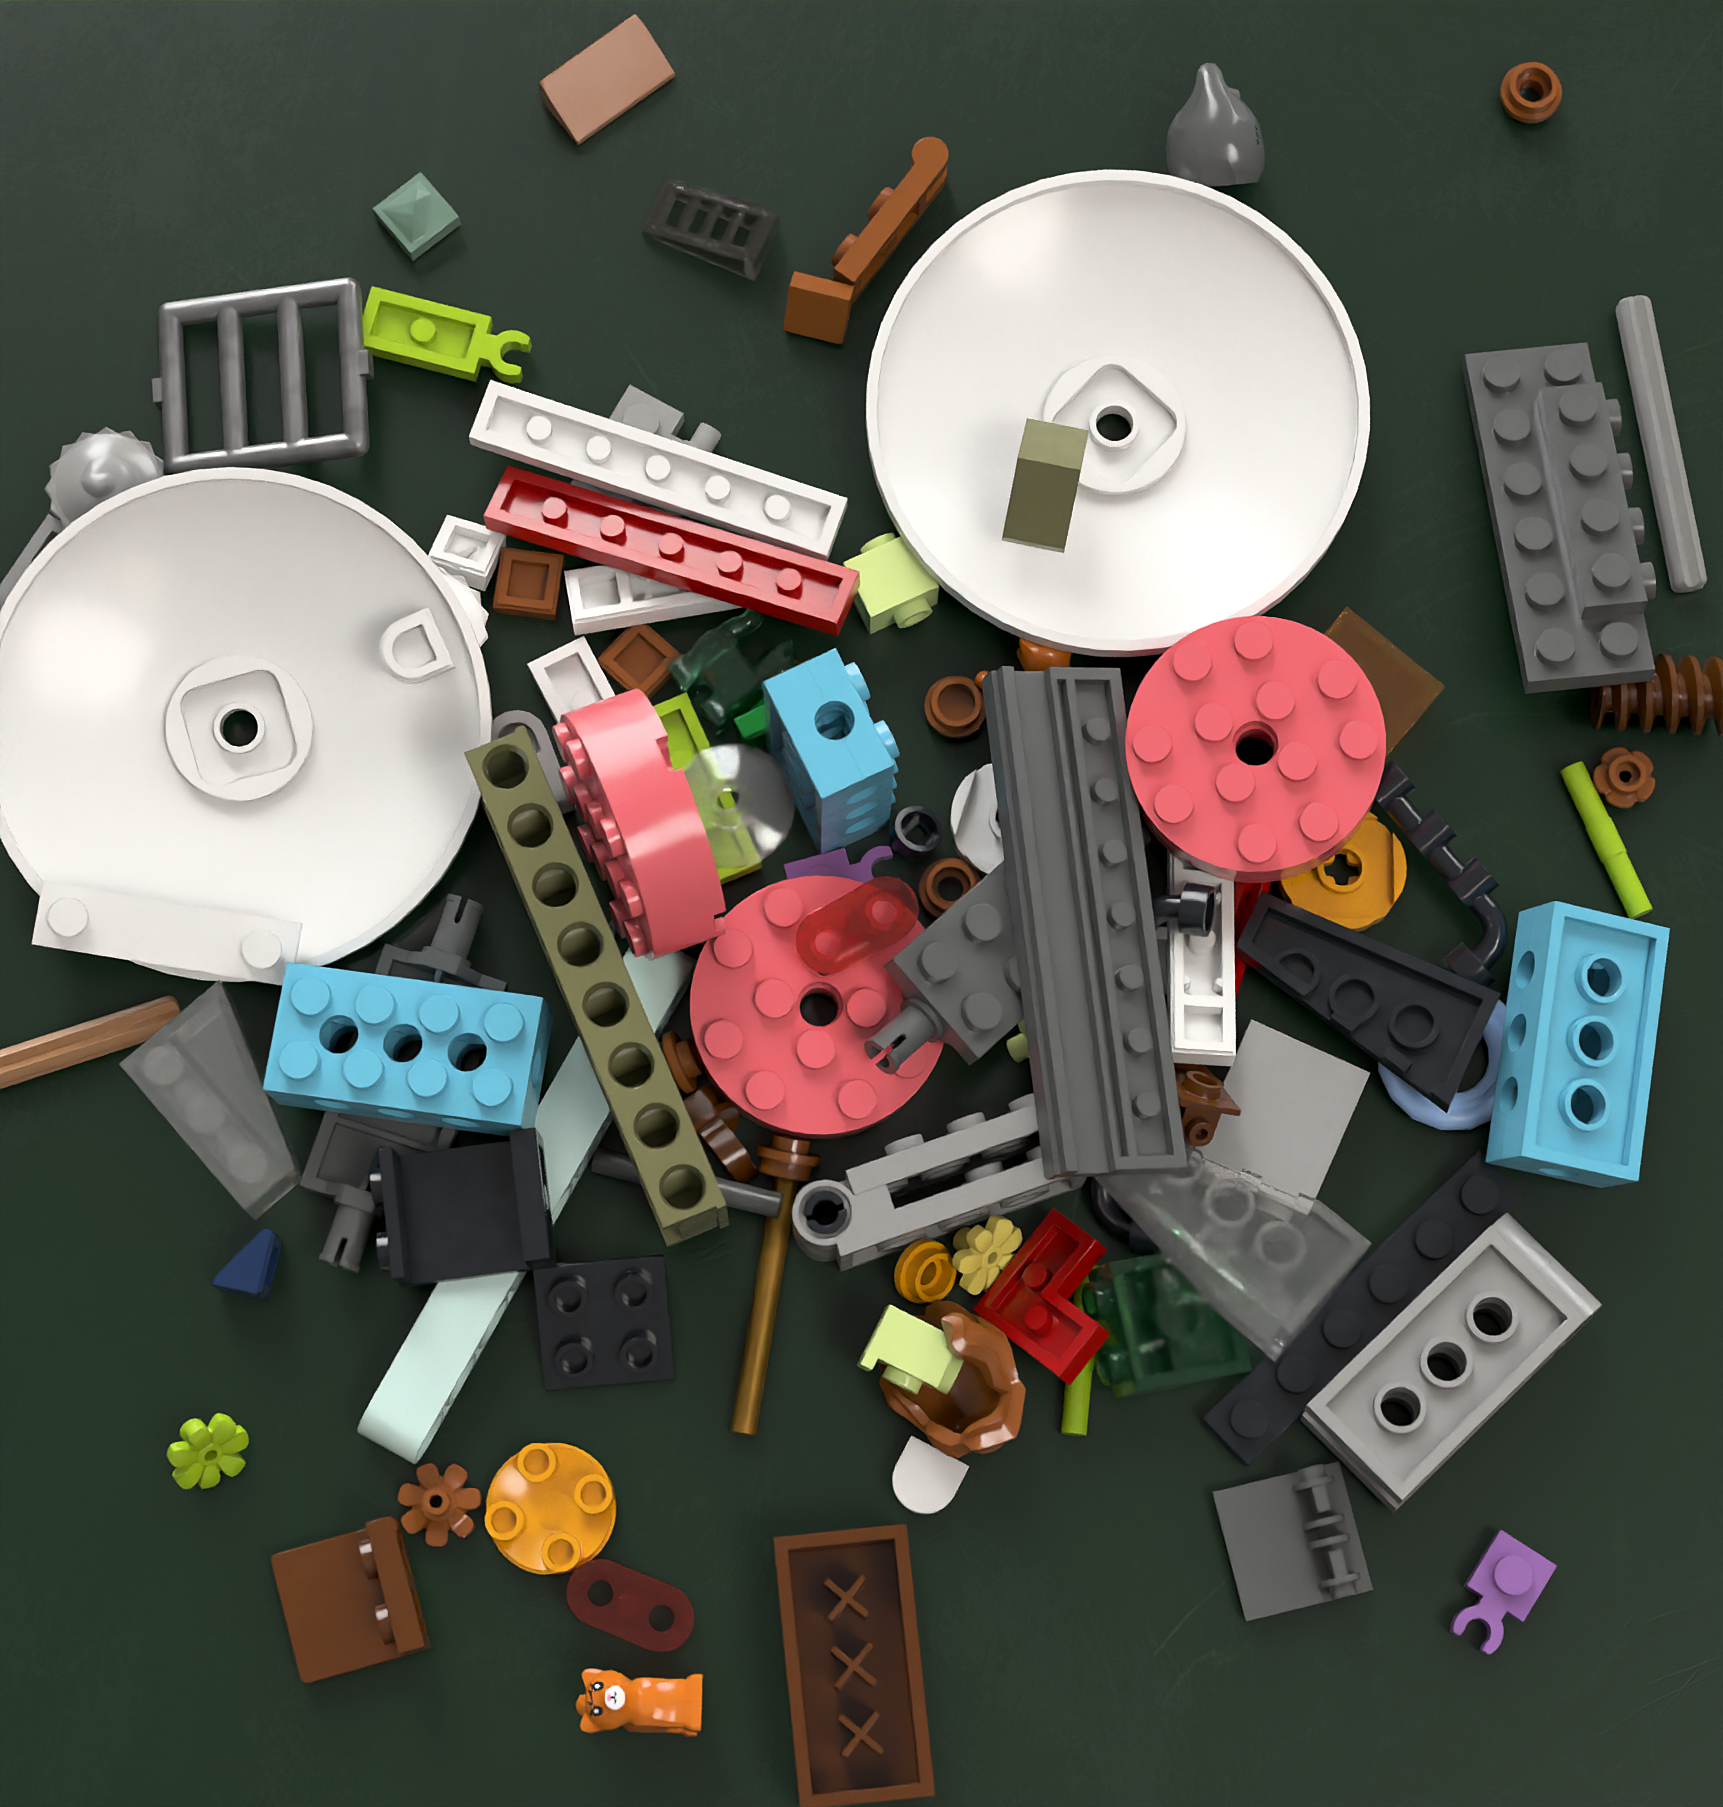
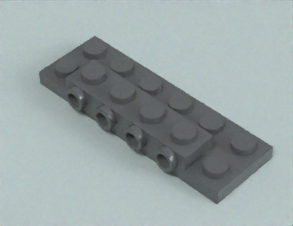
[1462,342,1656,694]

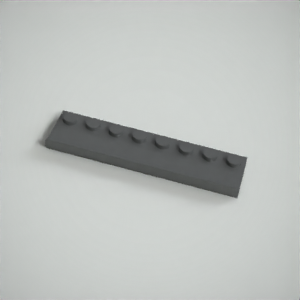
[982,666,1188,1180]

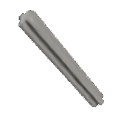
[1615,295,1707,593]

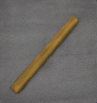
[730,1176,799,1436]

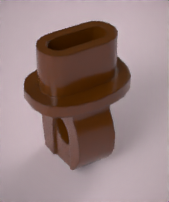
[683,1085,759,1184]

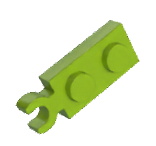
[363,286,532,383]

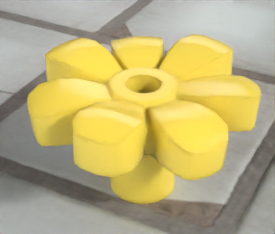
[952,1215,1023,1295]

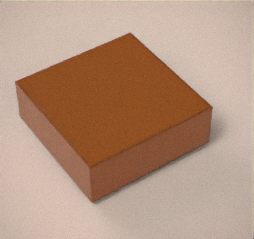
[783,271,854,345]
[493,547,565,621]
[597,624,685,700]

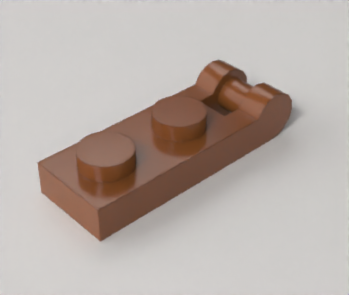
[831,137,948,304]

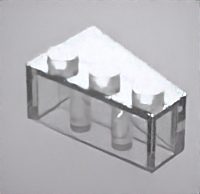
[119,979,303,1220]

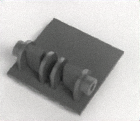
[1212,1461,1373,1622]

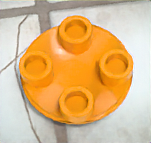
[485,1443,617,1575]

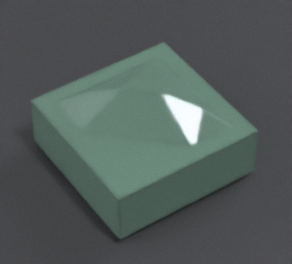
[373,172,461,261]

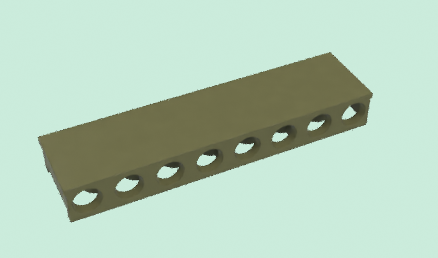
[464,725,729,1248]

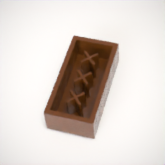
[773,1524,935,1807]

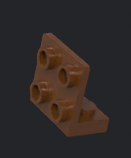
[271,1515,432,1683]

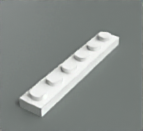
[469,380,848,562]

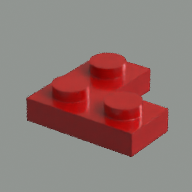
[973,1208,1110,1386]

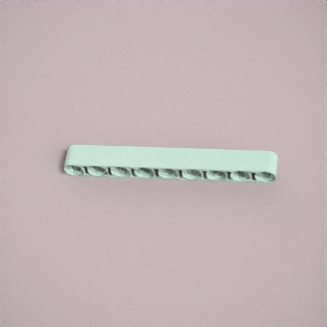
[357,947,698,1464]

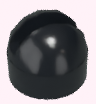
[889,806,944,862]

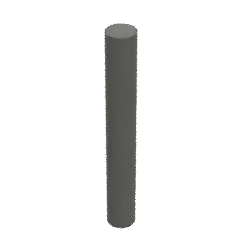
[591,1147,784,1219]

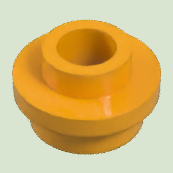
[894,1239,957,1304]

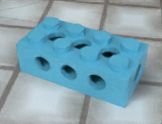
[763,648,900,854]
[1486,901,1670,1188]
[263,962,554,1137]

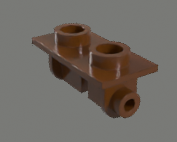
[1174,1063,1241,1147]

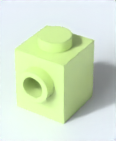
[843,533,939,634]

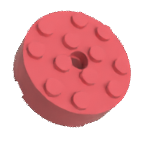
[1125,616,1386,883]
[552,688,727,961]
[689,875,944,1140]

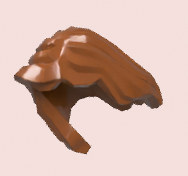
[877,1300,1026,1458]

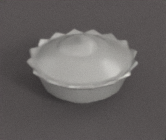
[44,427,164,530]

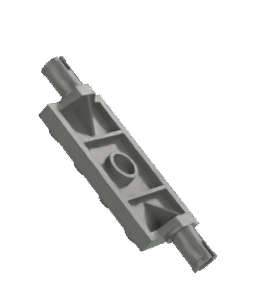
[864,826,1151,1074]
[299,894,509,1273]

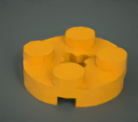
[1277,812,1407,932]

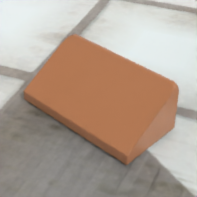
[539,15,675,145]

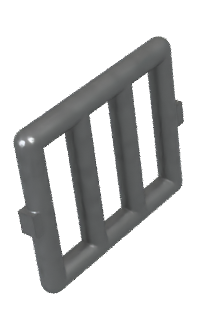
[152,277,374,476]

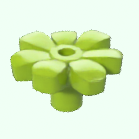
[167,1413,249,1489]

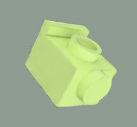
[856,1305,964,1395]

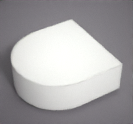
[379,607,456,684]
[892,1436,969,1515]

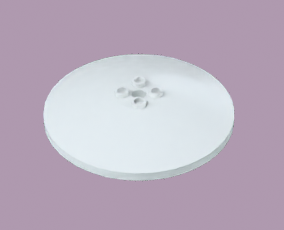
[866,170,1370,657]
[0,467,493,982]

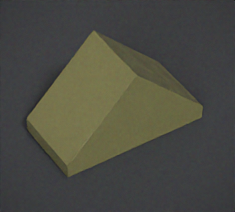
[1002,418,1089,553]

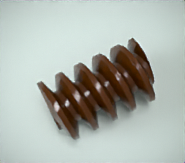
[1591,653,1723,737]

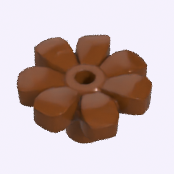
[398,1463,482,1547]

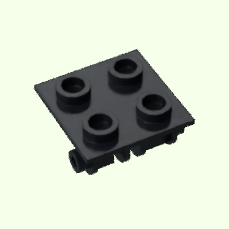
[533,1254,675,1391]

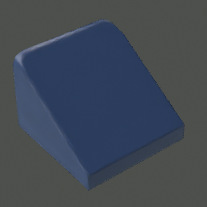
[211,1228,283,1301]

